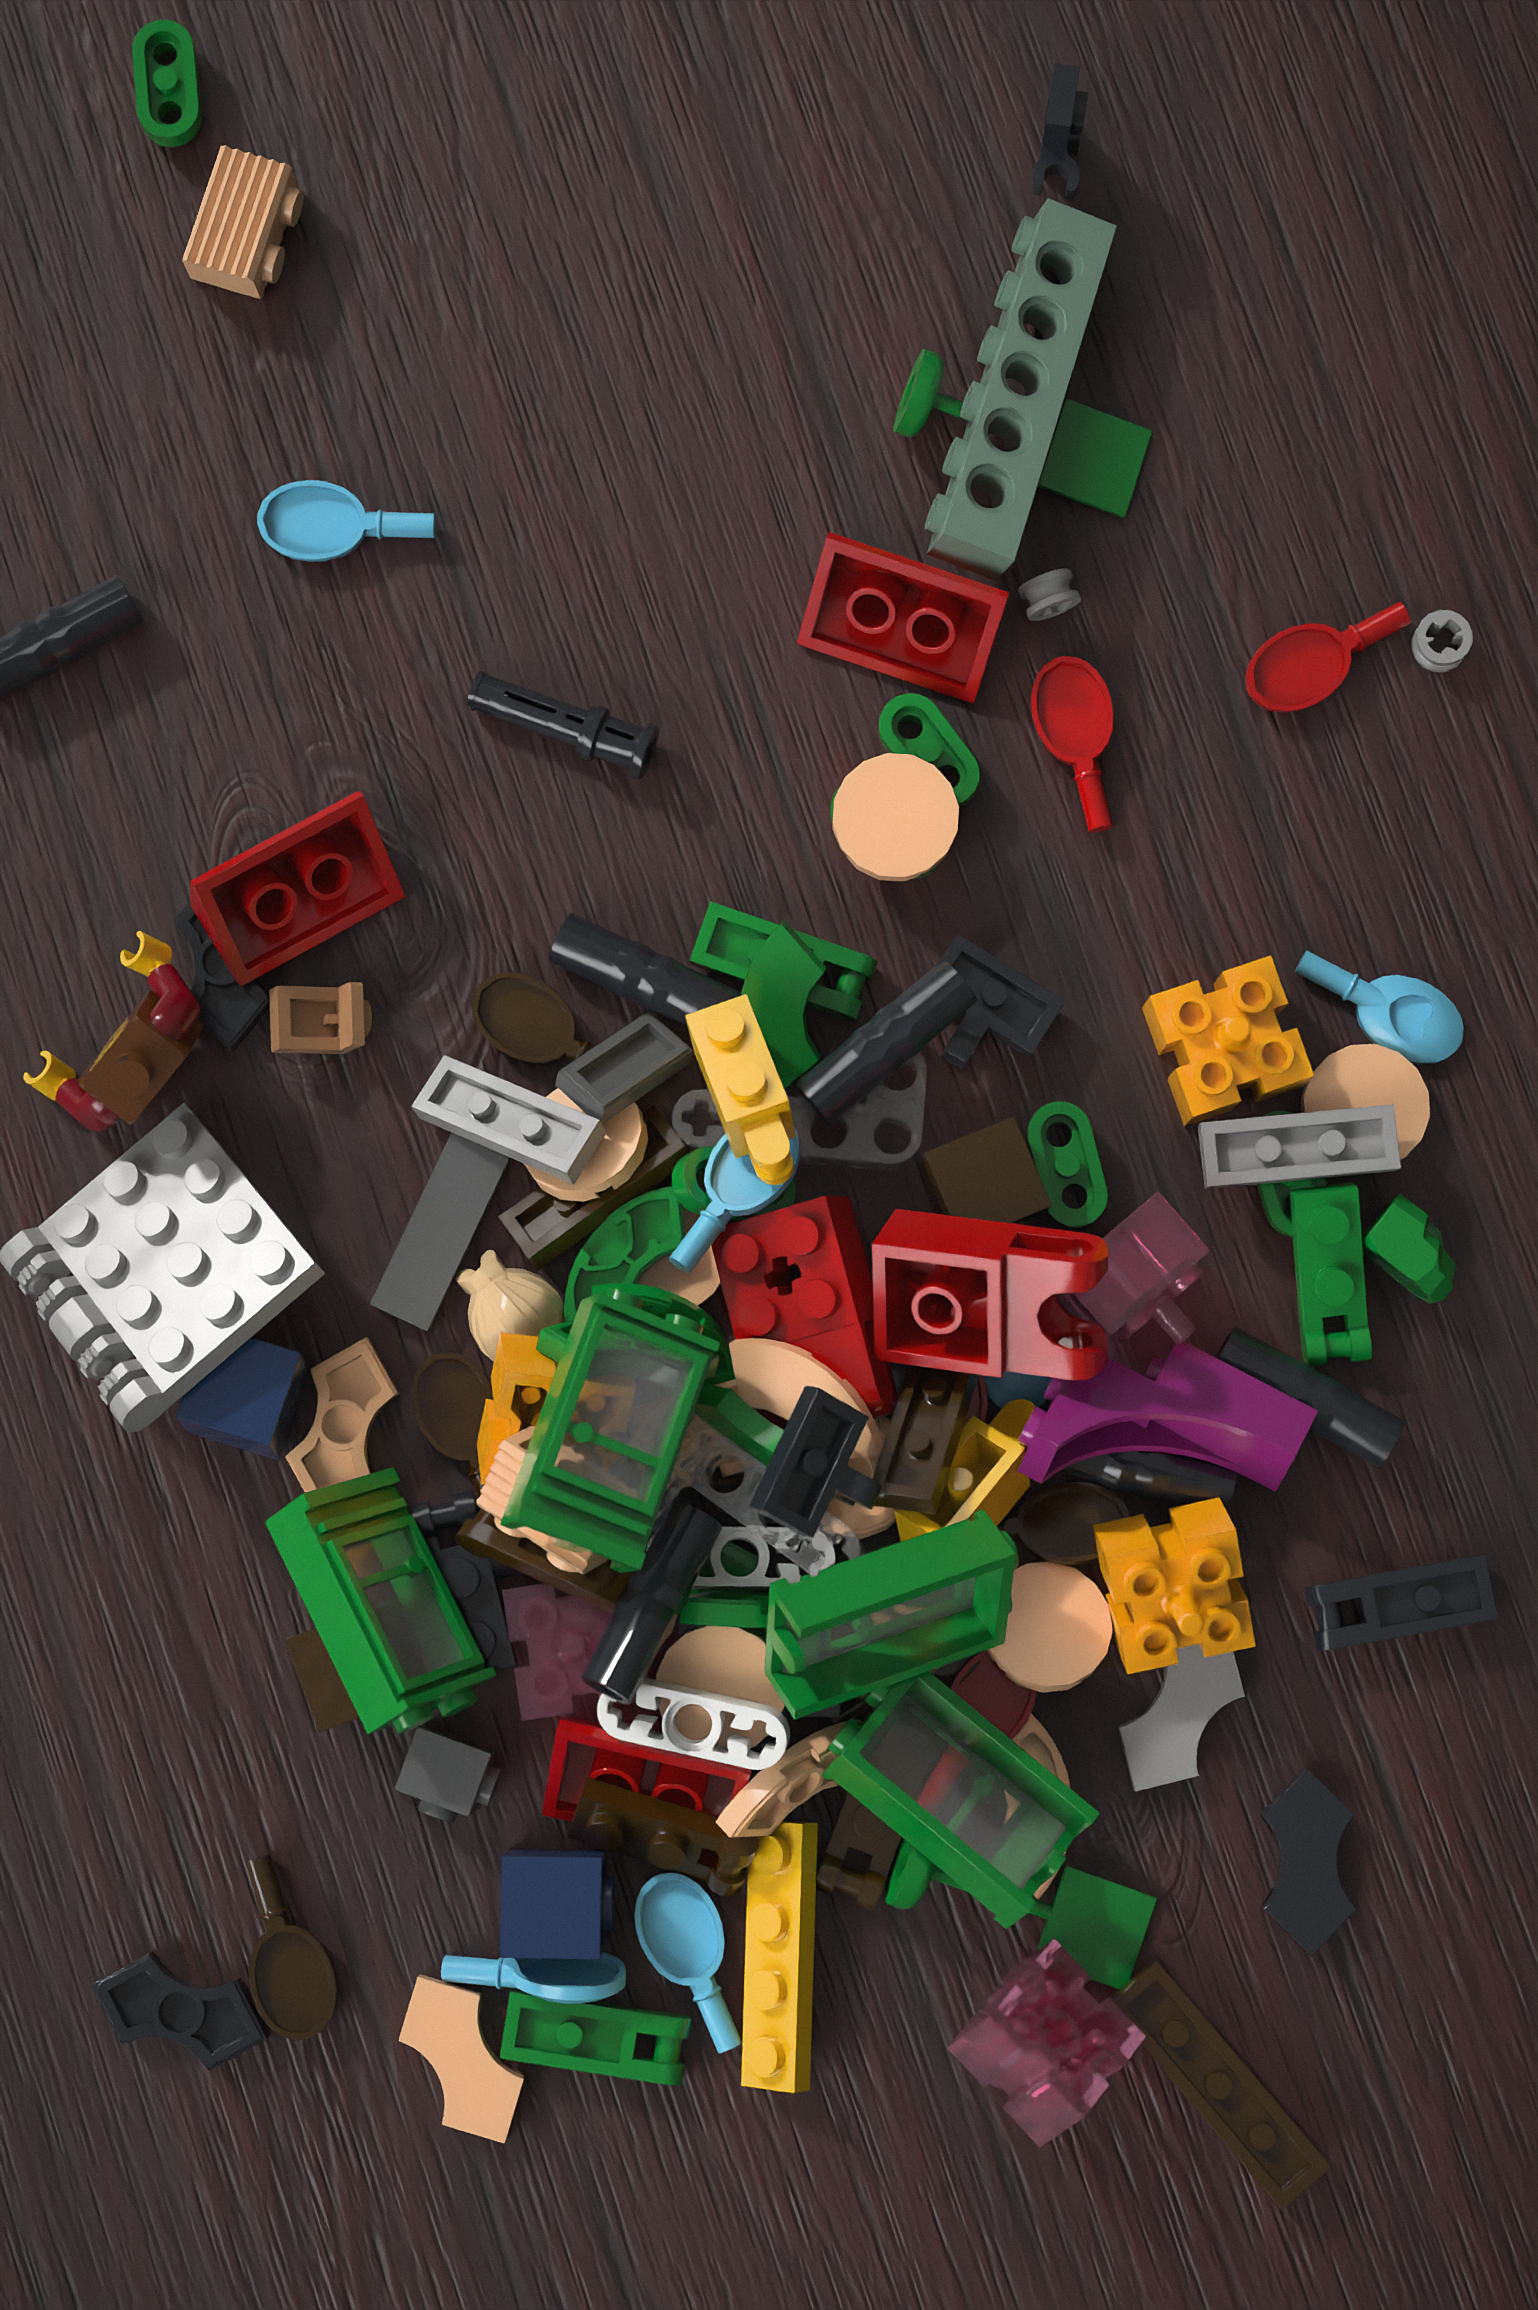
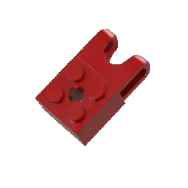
[711,1195,898,1430]
[872,1209,1109,1380]

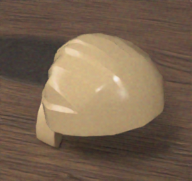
[455,1250,564,1362]

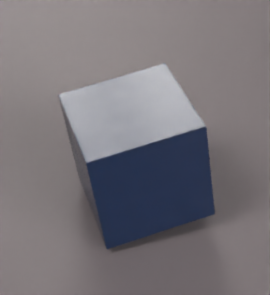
[176,1338,310,1461]
[500,1848,614,1959]

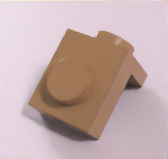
[269,982,372,1054]

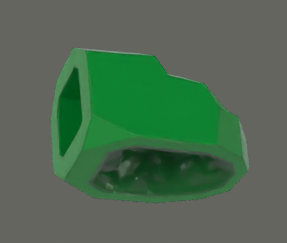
[1362,1193,1456,1304]

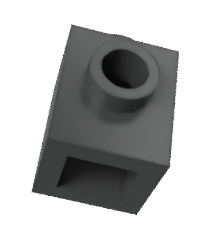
[394,1724,502,1823]

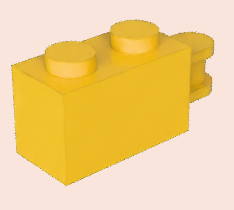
[685,994,796,1185]
[894,1399,1036,1542]

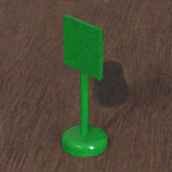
[893,348,1152,518]
[885,1837,1157,1989]

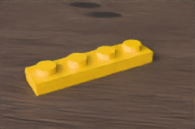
[741,1820,818,2093]

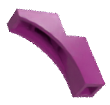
[1018,1338,1318,1492]

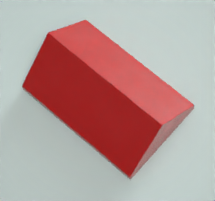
[796,532,1010,704]
[190,791,405,987]
[541,1715,752,1822]

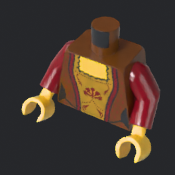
[24,931,204,1132]

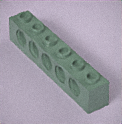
[925,198,1117,581]

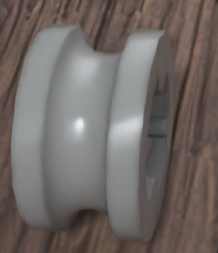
[1018,568,1082,621]
[1412,610,1473,672]

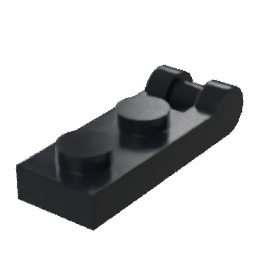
[409,1489,518,1670]
[1304,1555,1498,1651]

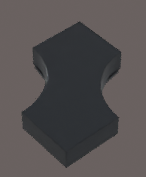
[173,902,270,1052]
[1259,1767,1356,1956]
[91,1951,270,2071]

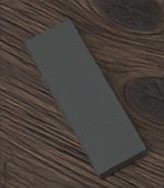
[370,1132,511,1333]

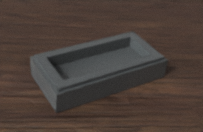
[555,1011,693,1124]

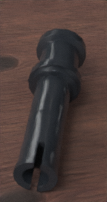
[467,671,660,780]

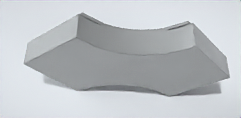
[1117,1644,1245,1792]

